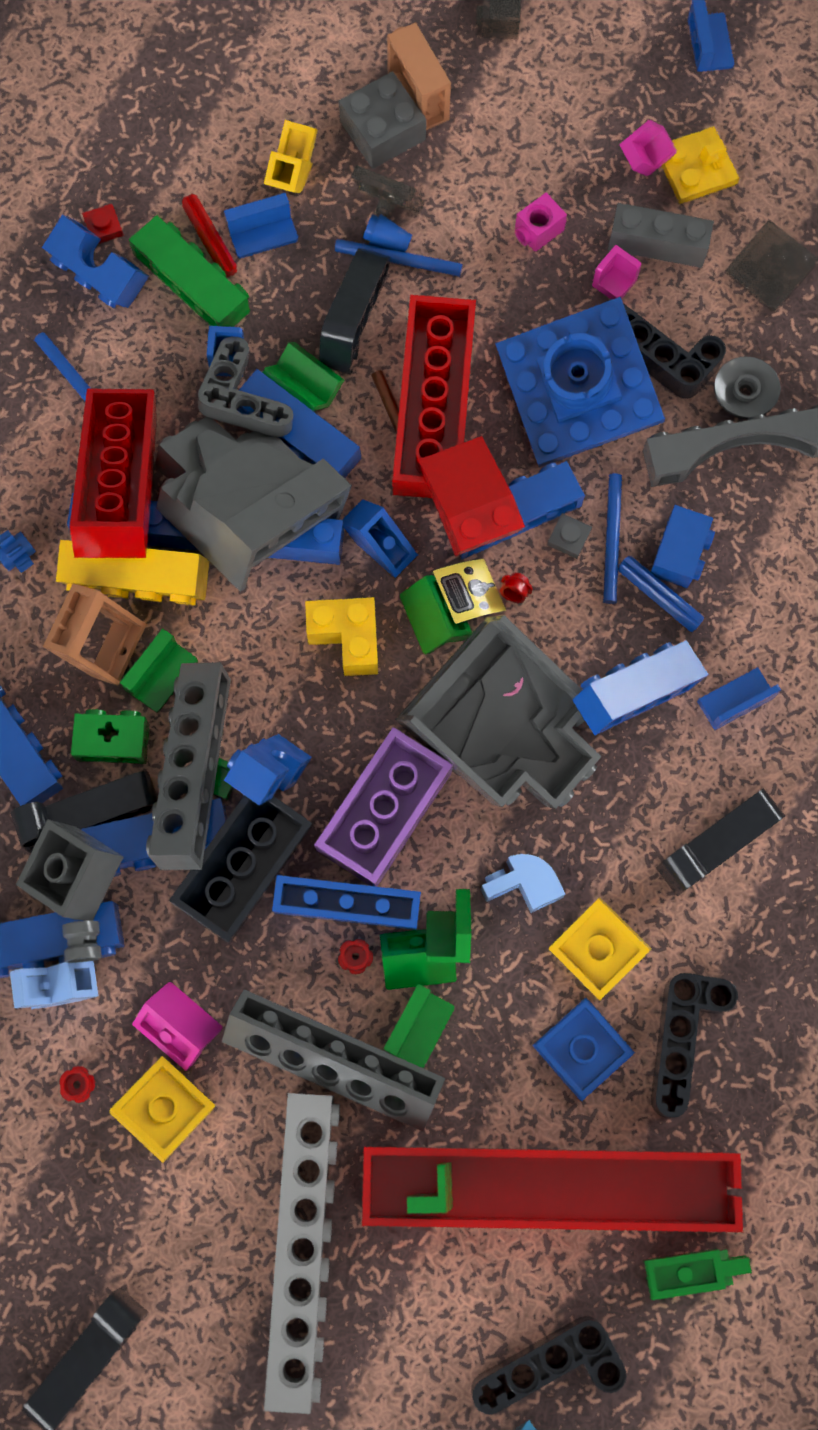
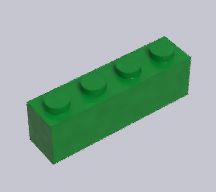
[129,215,250,327]

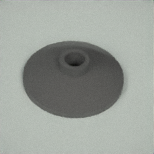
[714,356,781,419]

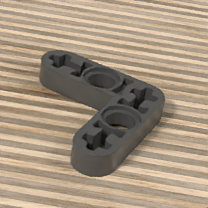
[198,336,293,437]

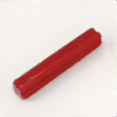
[182,194,237,278]

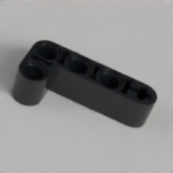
[319,248,390,375]
[604,299,726,399]
[10,771,158,853]
[656,788,785,897]
[651,973,738,1118]
[21,1287,149,1430]
[471,1316,627,1415]

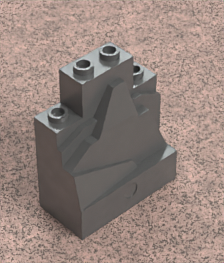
[155,417,352,592]
[395,615,602,809]

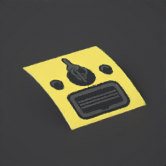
[433,559,506,624]

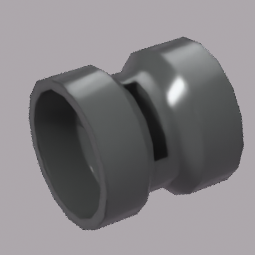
[62,921,102,963]

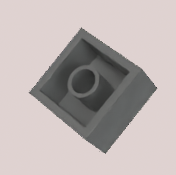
[338,71,426,169]
[16,819,123,921]

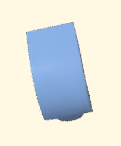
[481,854,565,913]
[10,961,99,1009]

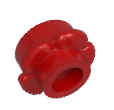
[500,573,533,603]
[338,939,373,974]
[59,1066,95,1103]

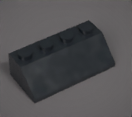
[169,795,312,944]

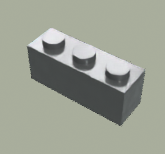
[608,203,714,268]

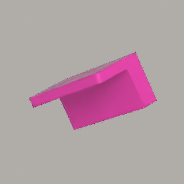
[132,982,223,1071]

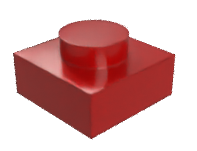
[82,203,124,244]

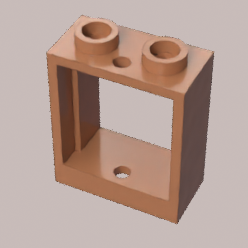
[387,22,451,130]
[43,583,147,686]

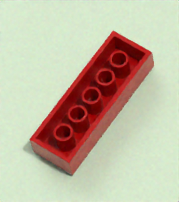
[392,295,476,498]
[70,389,157,558]

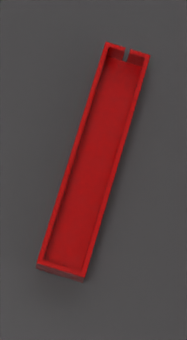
[362,1146,743,1232]

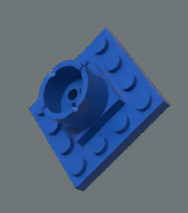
[495,297,665,467]

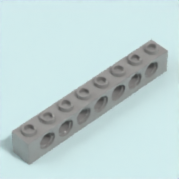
[264,1093,340,1414]

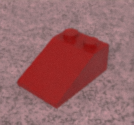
[418,436,525,557]

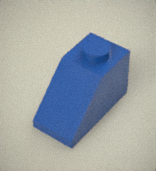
[342,499,418,578]

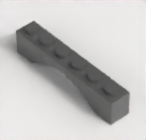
[643,404,818,487]

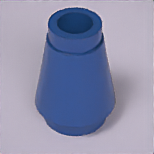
[363,214,413,252]

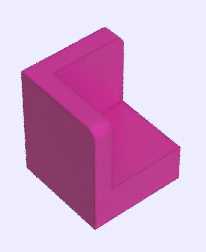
[619,120,677,176]
[592,245,641,299]

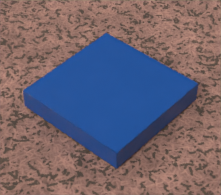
[532,997,635,1102]

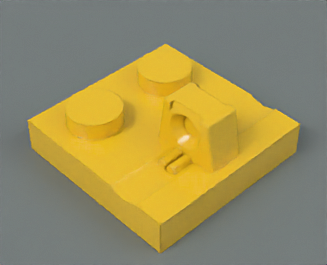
[662,126,740,204]
[548,897,652,1001]
[109,1056,216,1163]

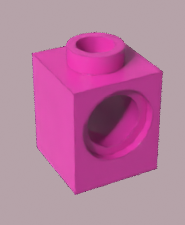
[515,192,567,252]

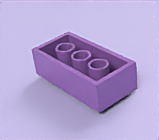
[315,727,453,887]

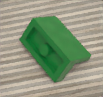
[262,342,345,411]
[400,575,472,654]
[120,628,198,713]
[426,889,471,963]
[380,929,457,990]
[383,984,455,1068]
[407,1162,453,1213]

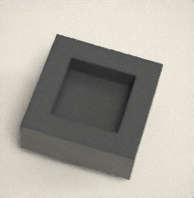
[547,513,592,559]

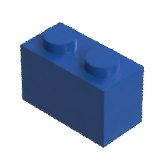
[650,505,715,589]

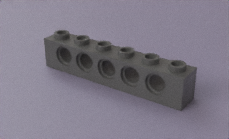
[146,662,231,870]
[222,989,445,1131]

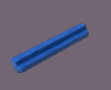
[618,556,704,632]

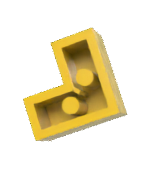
[305,597,378,676]

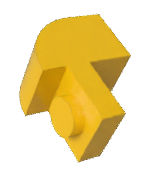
[264,120,318,193]

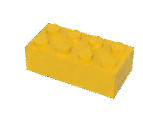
[56,540,209,606]

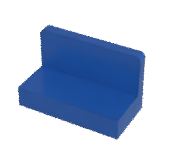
[688,0,734,72]
[224,192,298,259]
[697,667,781,730]

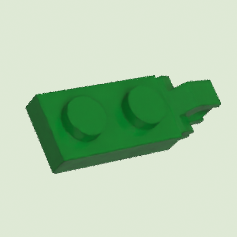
[643,1248,752,1300]

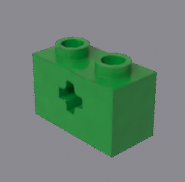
[71,709,150,764]

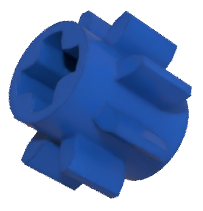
[0,530,36,573]

